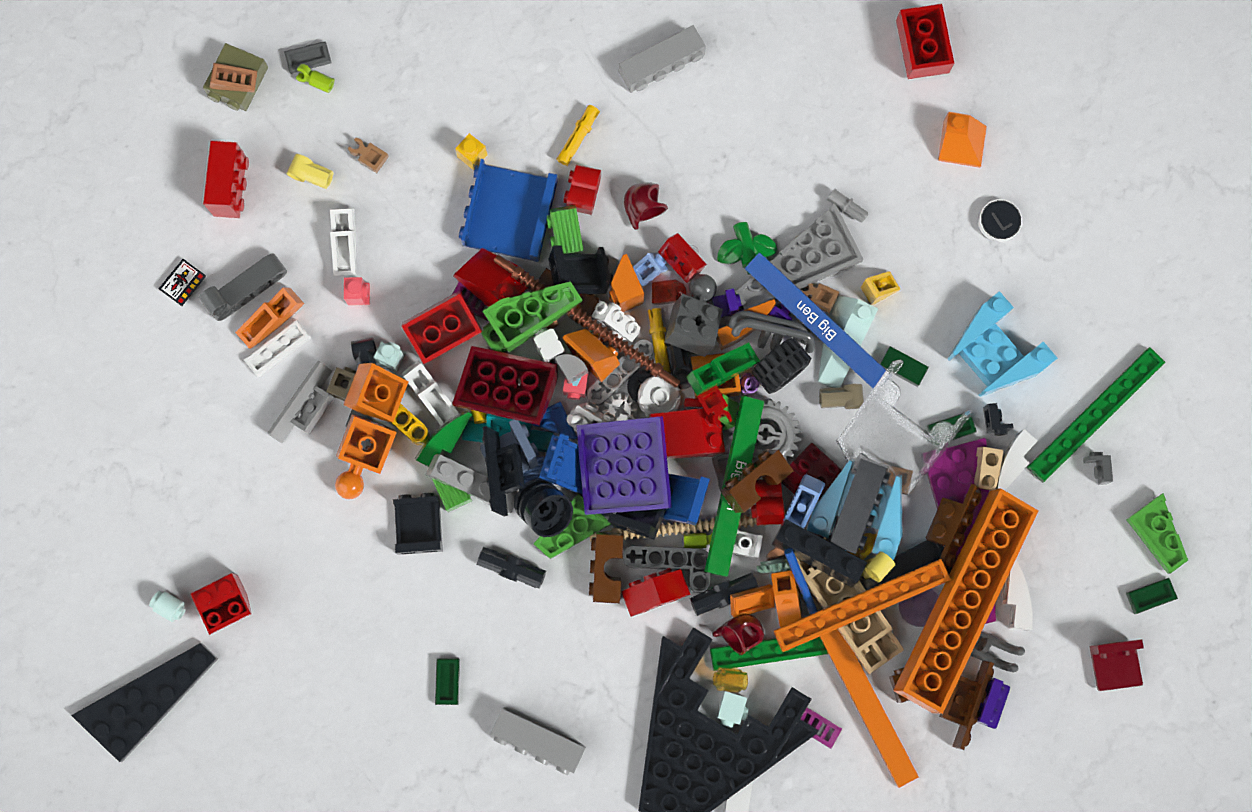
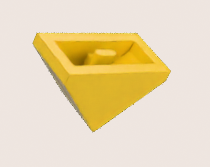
[860,271,901,305]

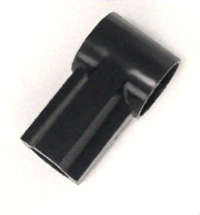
[351,337,377,369]
[666,345,692,389]

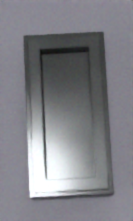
[284,41,332,74]

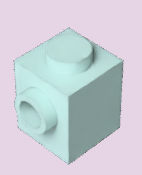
[716,691,748,727]

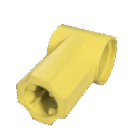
[286,154,334,189]
[862,551,895,582]

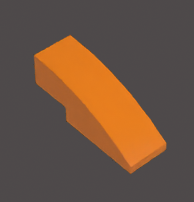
[235,287,304,349]
[716,299,776,351]

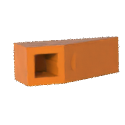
[771,571,803,628]

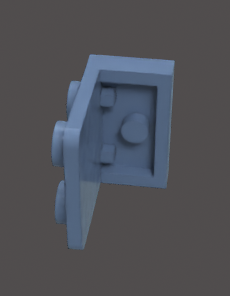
[480,420,539,473]

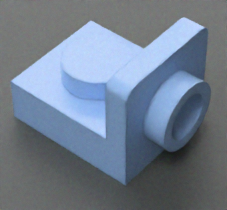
[633,253,668,286]

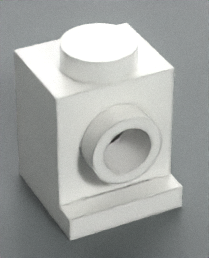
[733,530,763,560]

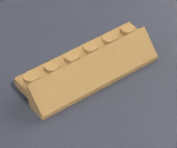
[796,537,904,674]

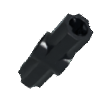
[476,547,547,589]
[689,572,758,616]

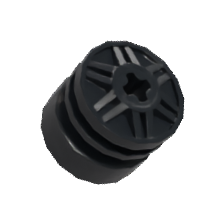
[514,478,573,538]

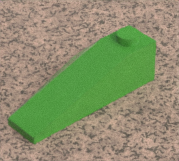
[483,282,583,352]

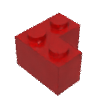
[621,568,691,617]

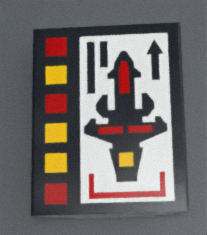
[158,259,206,306]

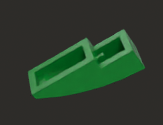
[686,342,760,396]
[415,411,472,467]

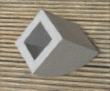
[554,354,588,384]

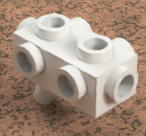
[592,301,641,352]
[567,402,617,432]

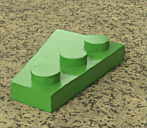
[1126,493,1188,574]
[534,494,611,559]

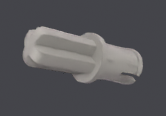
[827,189,868,223]

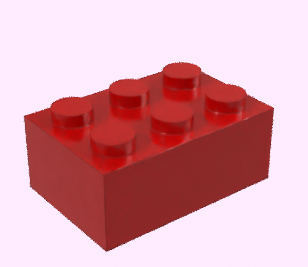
[896,4,955,79]
[203,141,249,218]
[401,290,482,364]

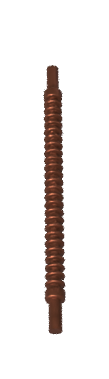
[494,254,681,388]

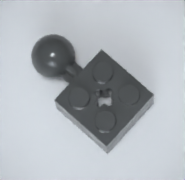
[664,274,723,357]

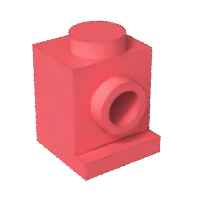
[344,277,370,305]

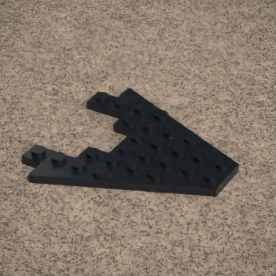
[638,627,819,812]

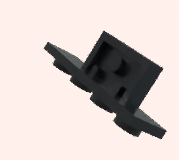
[482,426,525,517]

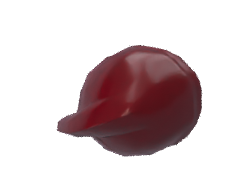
[624,182,668,230]
[712,615,764,655]

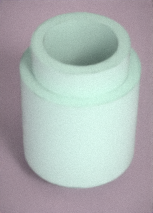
[149,591,186,622]

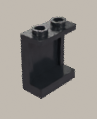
[548,245,613,294]
[608,487,673,540]
[393,493,443,555]

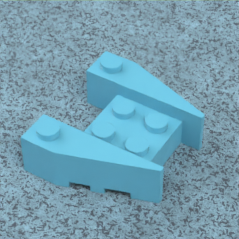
[948,291,1058,397]
[807,459,902,560]

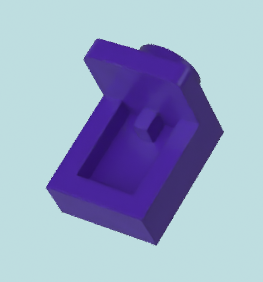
[712,288,742,318]

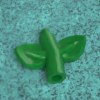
[717,222,778,275]

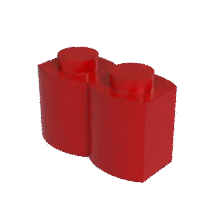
[563,165,602,215]
[751,480,784,525]

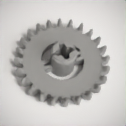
[728,399,802,463]

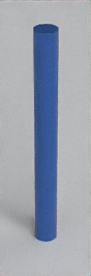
[784,548,818,615]

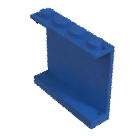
[459,159,558,262]

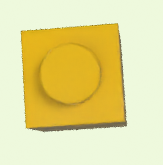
[455,133,488,170]

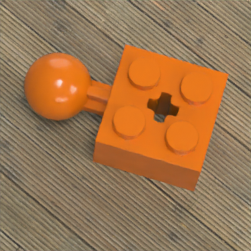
[335,414,397,499]

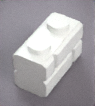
[534,328,565,364]

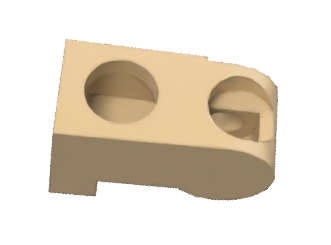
[974,447,1003,490]

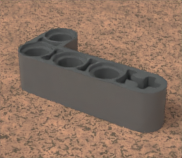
[199,253,287,321]
[623,546,710,593]

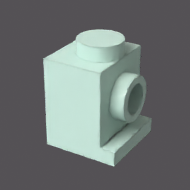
[374,342,407,372]

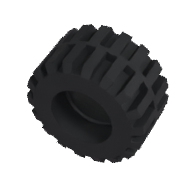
[752,338,812,394]

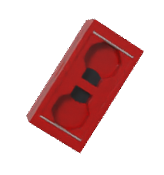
[658,233,707,283]

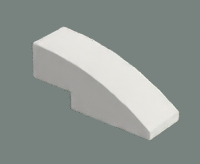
[330,208,356,276]
[401,360,459,426]
[995,429,1037,490]
[1002,560,1033,631]

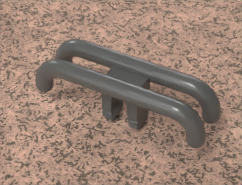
[728,311,815,353]
[970,632,1025,673]

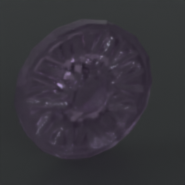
[899,589,938,627]

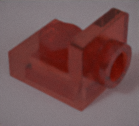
[652,279,687,305]

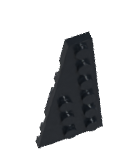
[71,643,218,762]

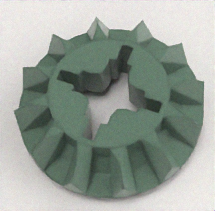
[756,559,791,573]

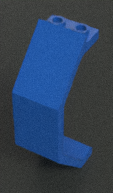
[539,434,710,525]

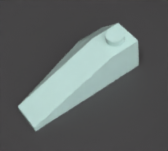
[818,296,878,388]

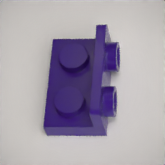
[977,678,1010,729]

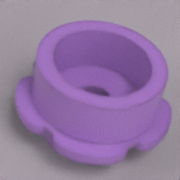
[740,373,759,394]

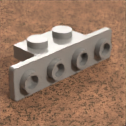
[268,361,334,443]

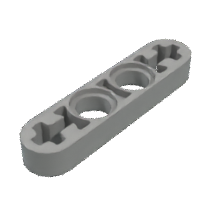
[587,339,653,406]

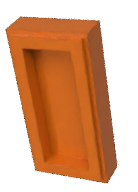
[730,584,775,618]

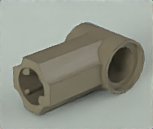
[819,384,864,409]

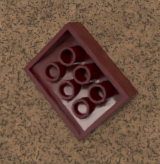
[452,346,558,425]

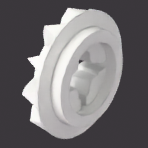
[602,393,637,421]

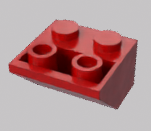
[190,573,252,635]

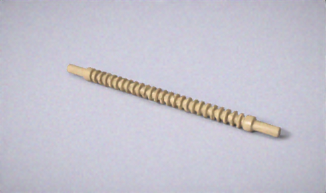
[590,510,812,542]

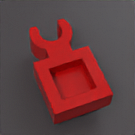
[697,385,732,428]

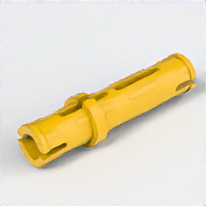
[556,105,600,166]
[647,308,671,373]

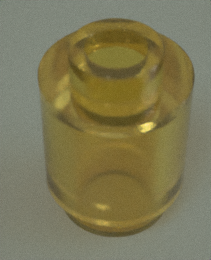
[713,668,748,692]

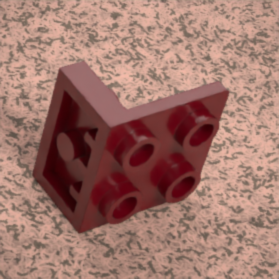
[781,443,842,500]
[1089,639,1144,691]

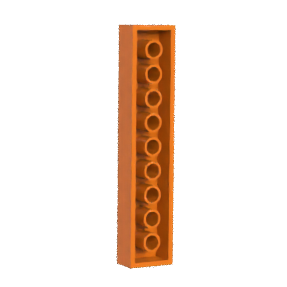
[893,488,1039,714]

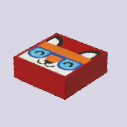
[684,398,704,410]

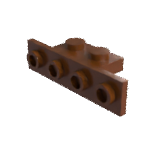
[925,483,982,572]
[939,661,994,750]

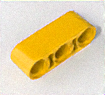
[391,403,430,445]

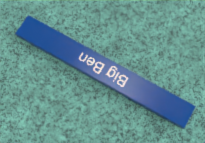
[745,252,889,389]

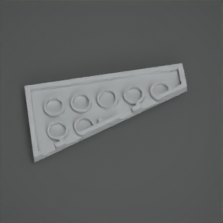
[735,204,863,311]

